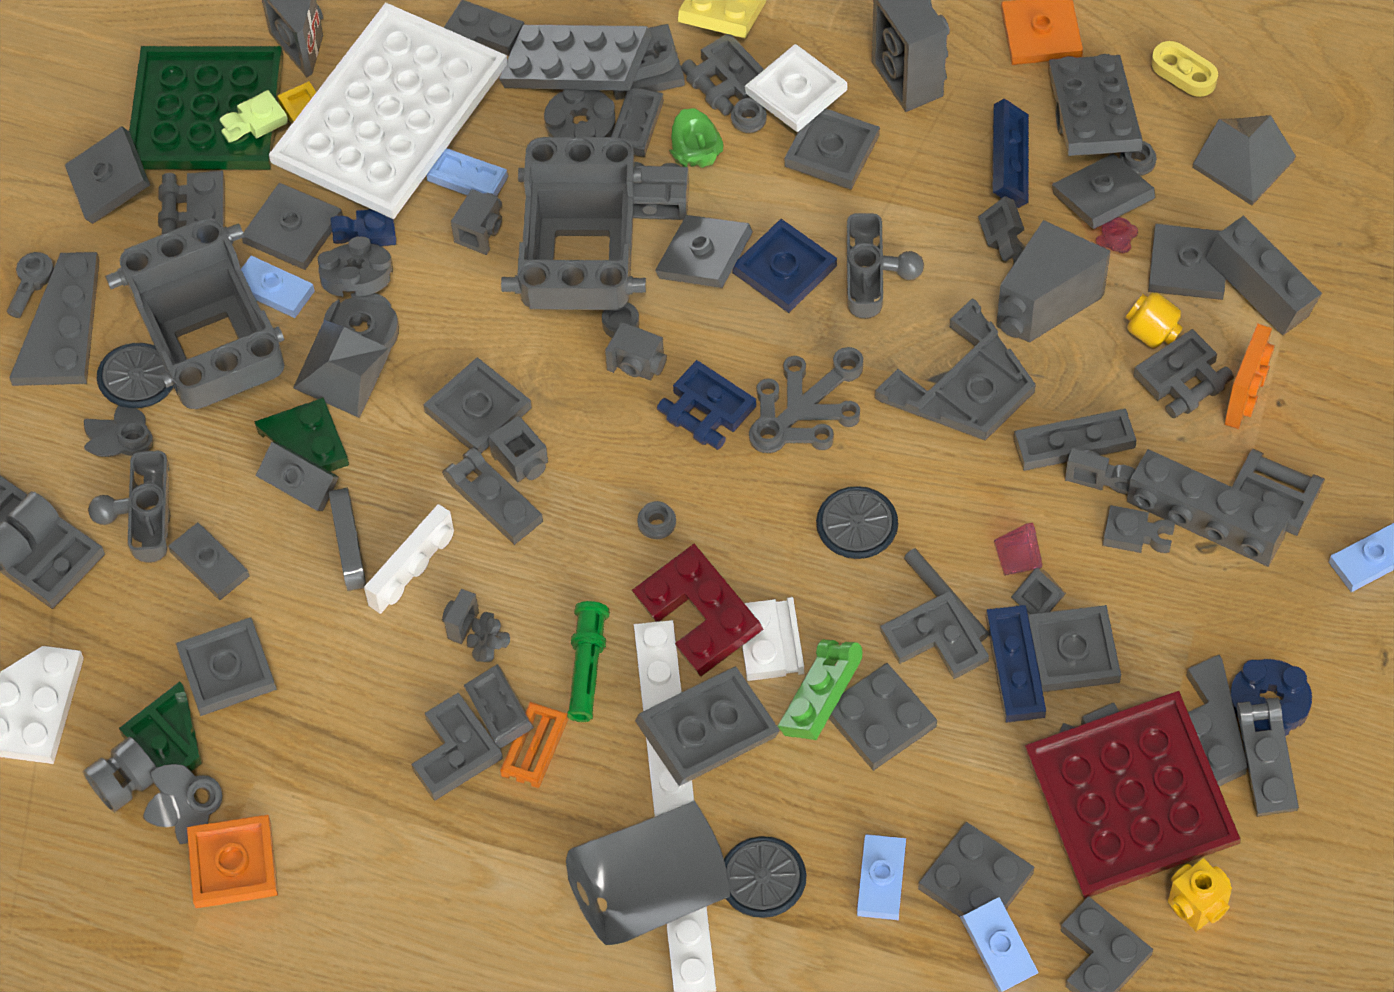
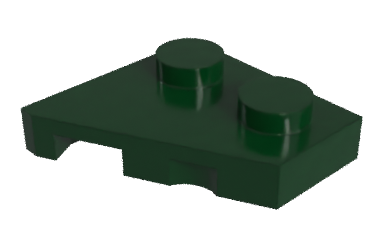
[254,397,349,472]
[119,681,202,772]

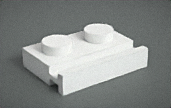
[742,597,804,681]

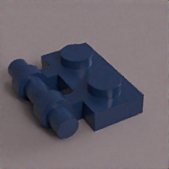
[657,360,757,450]

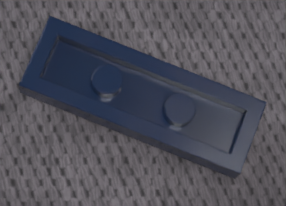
[993,98,1029,208]
[986,605,1046,723]

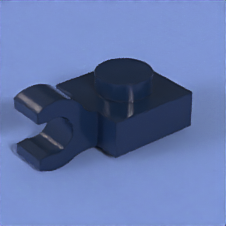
[330,209,397,247]

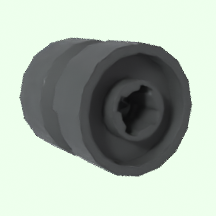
[83,737,156,813]

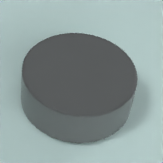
[602,302,639,338]

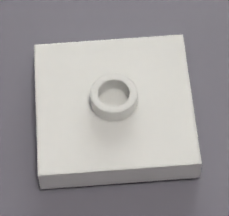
[745,44,847,132]

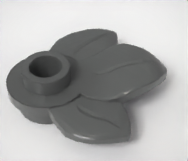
[84,405,153,457]
[143,764,222,844]

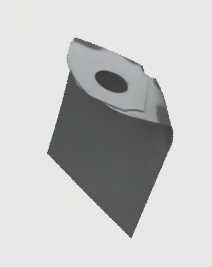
[566,801,730,945]

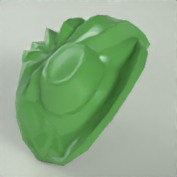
[669,108,724,168]

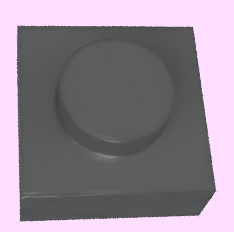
[442,589,479,644]

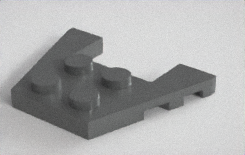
[875,298,1036,440]
[1081,655,1248,786]

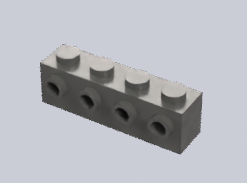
[1127,449,1291,567]

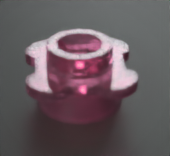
[1096,217,1138,253]

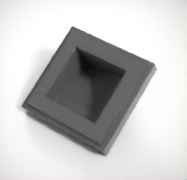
[1011,567,1066,614]

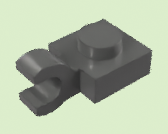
[978,196,1025,263]

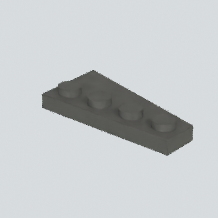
[9,252,100,386]

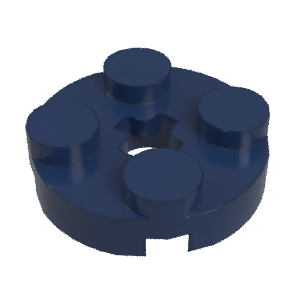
[1230,659,1312,736]

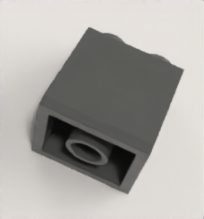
[996,220,1111,343]

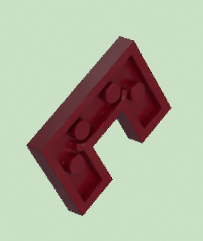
[632,543,764,677]

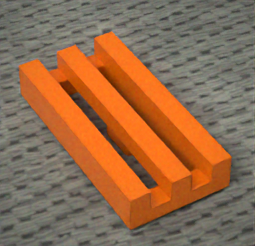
[500,702,568,788]

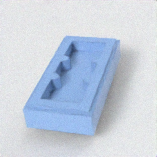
[426,148,508,196]
[241,256,315,318]
[1329,523,1394,592]
[857,834,906,920]
[960,897,1039,992]

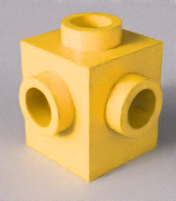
[1168,858,1232,932]

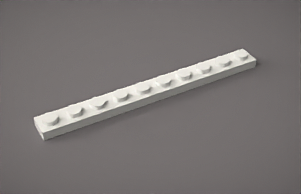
[634,620,716,992]

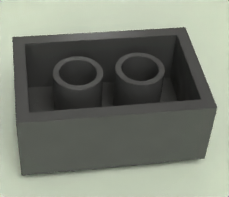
[872,0,950,112]

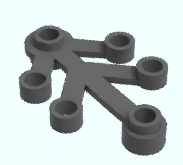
[749,347,863,453]

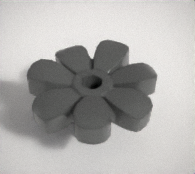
[467,612,510,662]

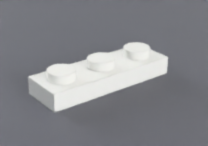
[364,504,454,614]

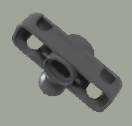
[847,213,924,319]
[88,450,171,563]

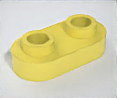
[1152,41,1218,97]

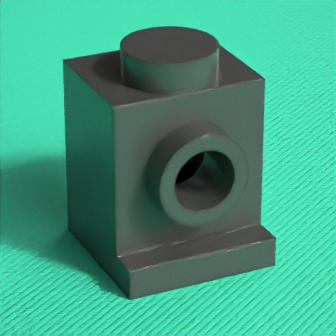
[451,189,502,255]
[605,321,667,381]
[488,416,548,483]

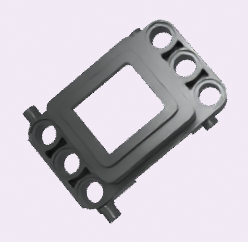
[501,137,646,310]
[105,217,285,409]

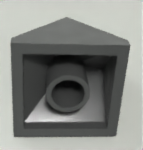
[1193,115,1296,206]
[293,320,391,418]

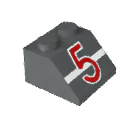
[262,0,323,78]

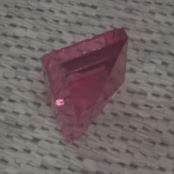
[994,522,1043,576]

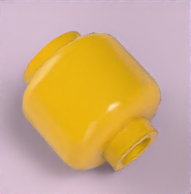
[1125,292,1183,348]

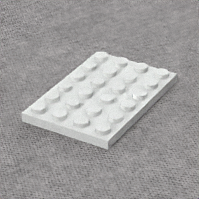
[269,2,508,219]

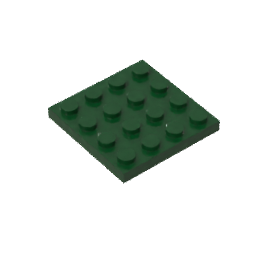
[129,46,283,170]

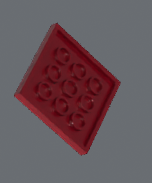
[1025,691,1241,899]

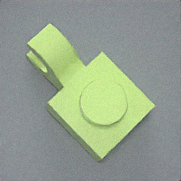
[220,90,288,142]

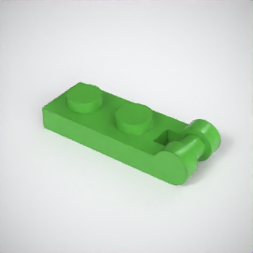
[778,639,863,740]

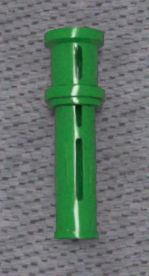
[567,601,610,722]

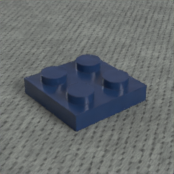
[732,219,837,313]

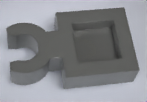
[1065,448,1135,494]
[1103,505,1175,553]

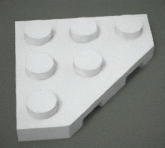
[0,646,84,764]

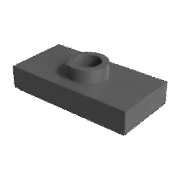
[611,87,664,157]
[256,442,339,511]
[168,522,250,600]
[464,664,534,749]

